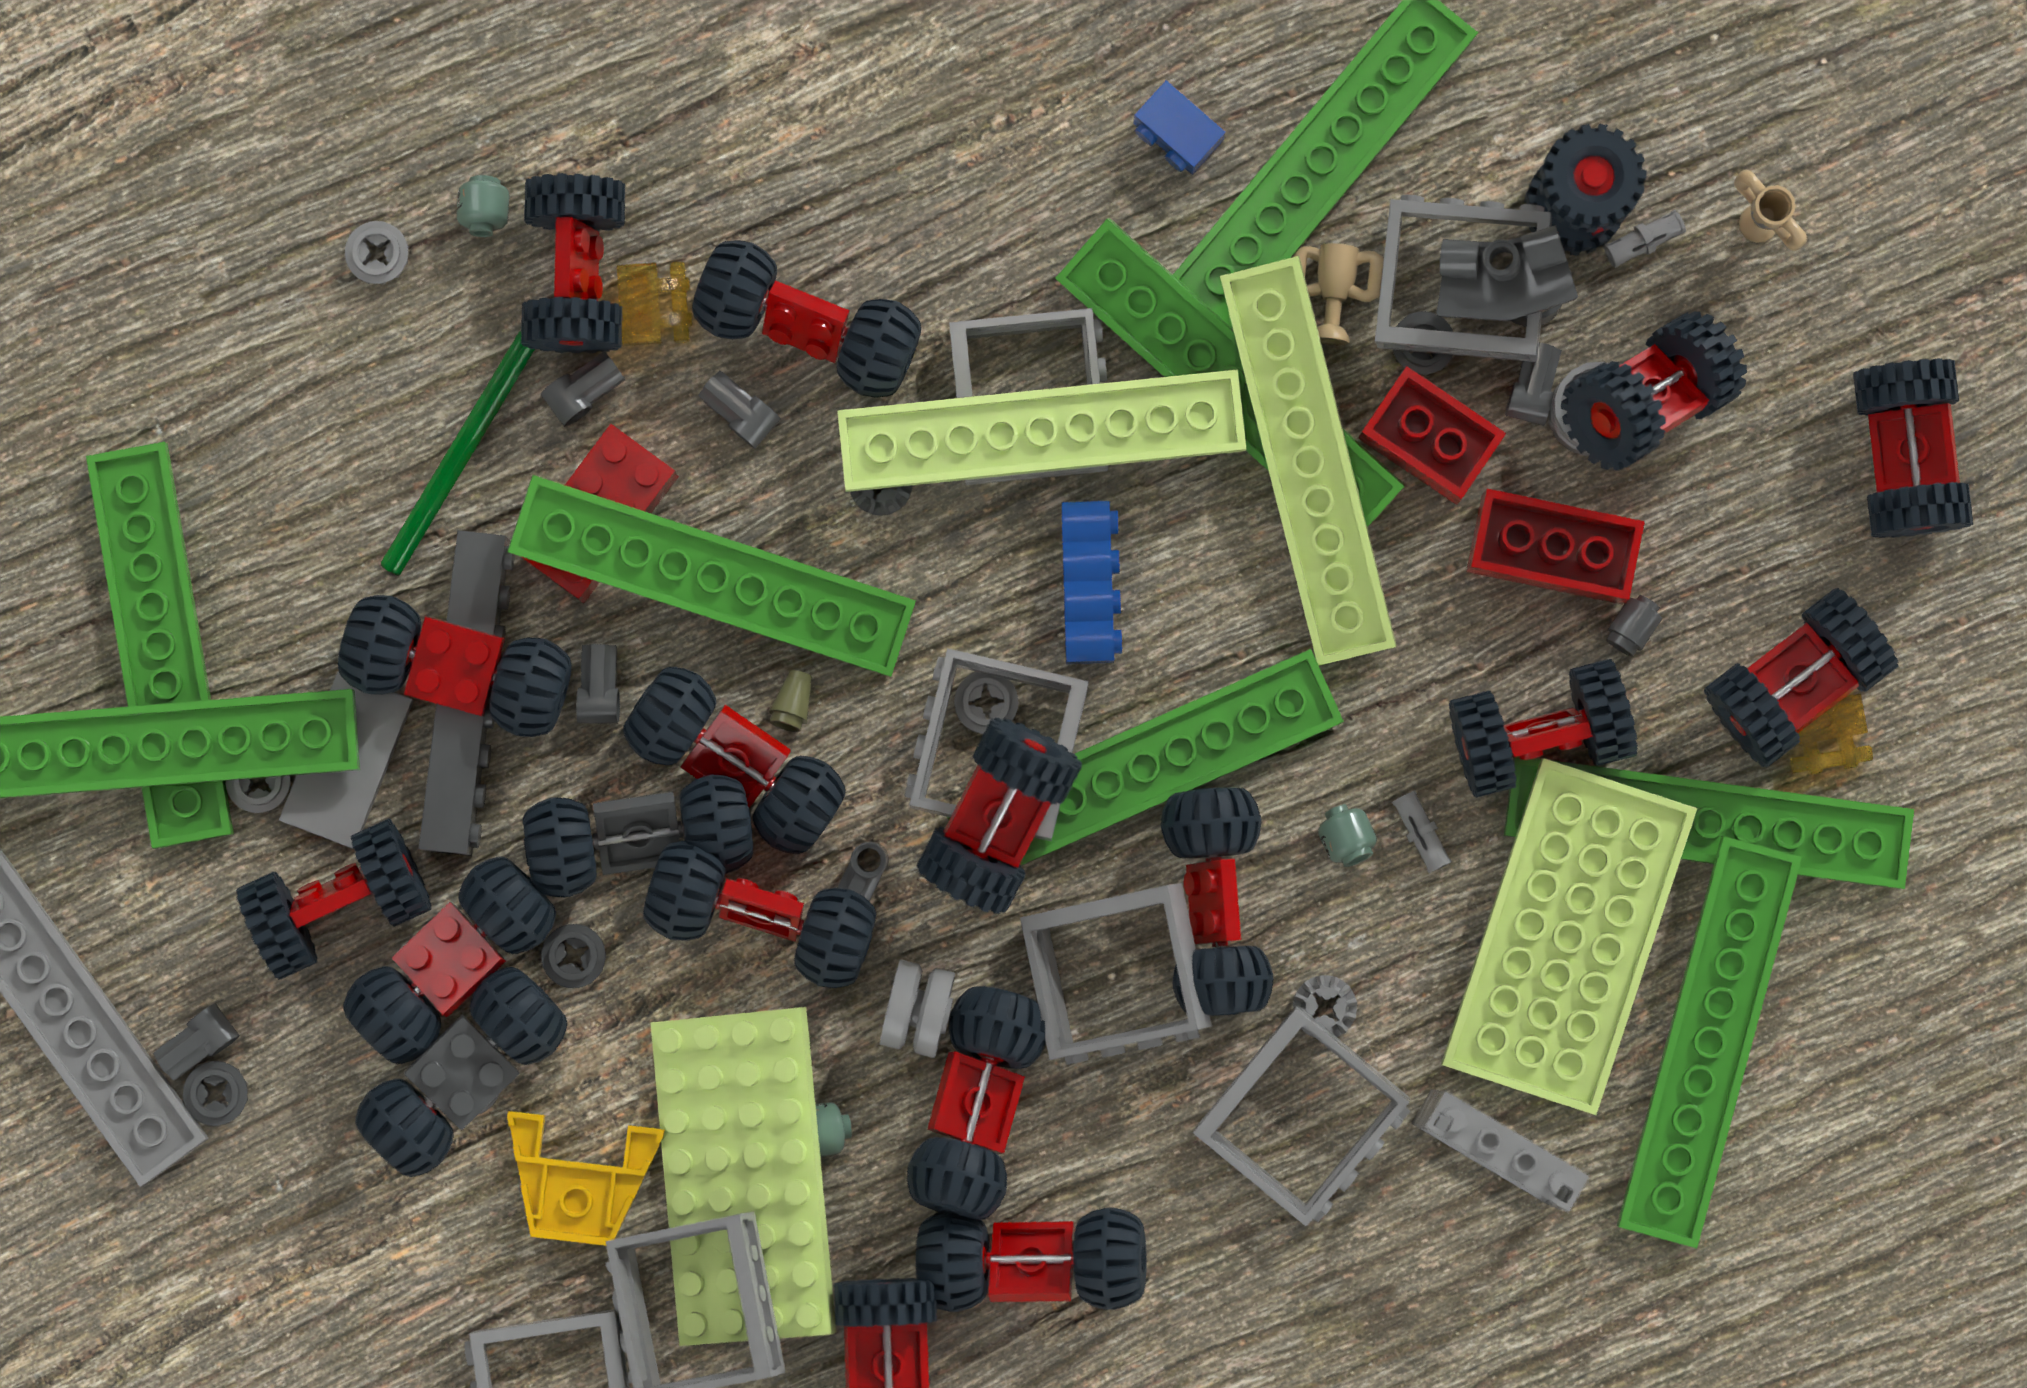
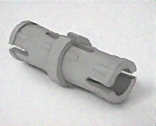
[1604,210,1686,268]
[1392,791,1452,873]

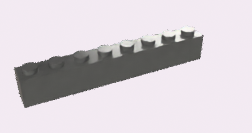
[419,530,515,856]

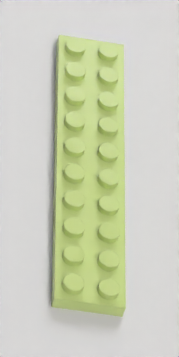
[1220,256,1397,665]
[837,370,1246,492]

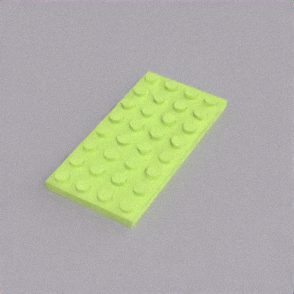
[1441,758,1697,1115]
[650,1007,837,1346]

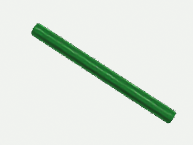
[381,331,535,576]

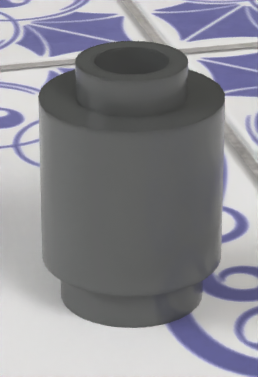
[1606,595,1662,657]

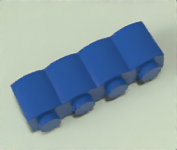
[1061,501,1122,664]

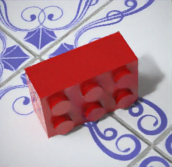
[1358,366,1506,505]

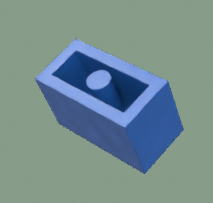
[1133,80,1226,175]

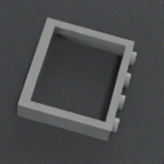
[1375,195,1552,362]
[949,308,1108,485]
[904,648,1089,842]
[1020,883,1212,1065]
[1193,1005,1410,1226]
[1411,1089,1590,1212]
[605,1211,786,1388]
[464,1309,630,1388]

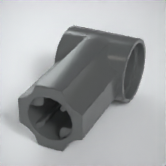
[1505,342,1562,426]
[541,351,625,427]
[698,370,781,449]
[576,644,620,724]
[837,841,889,902]
[153,1003,240,1081]

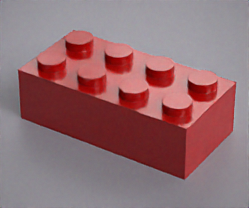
[519,424,679,604]
[1466,488,1645,605]

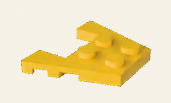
[507,1111,665,1246]

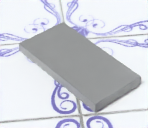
[279,671,414,849]

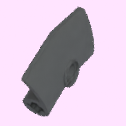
[1436,225,1578,321]

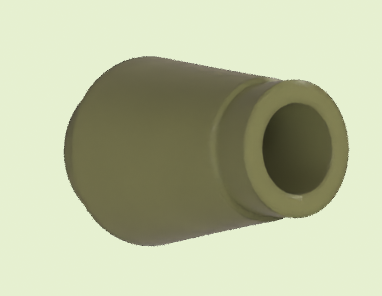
[769,670,812,732]

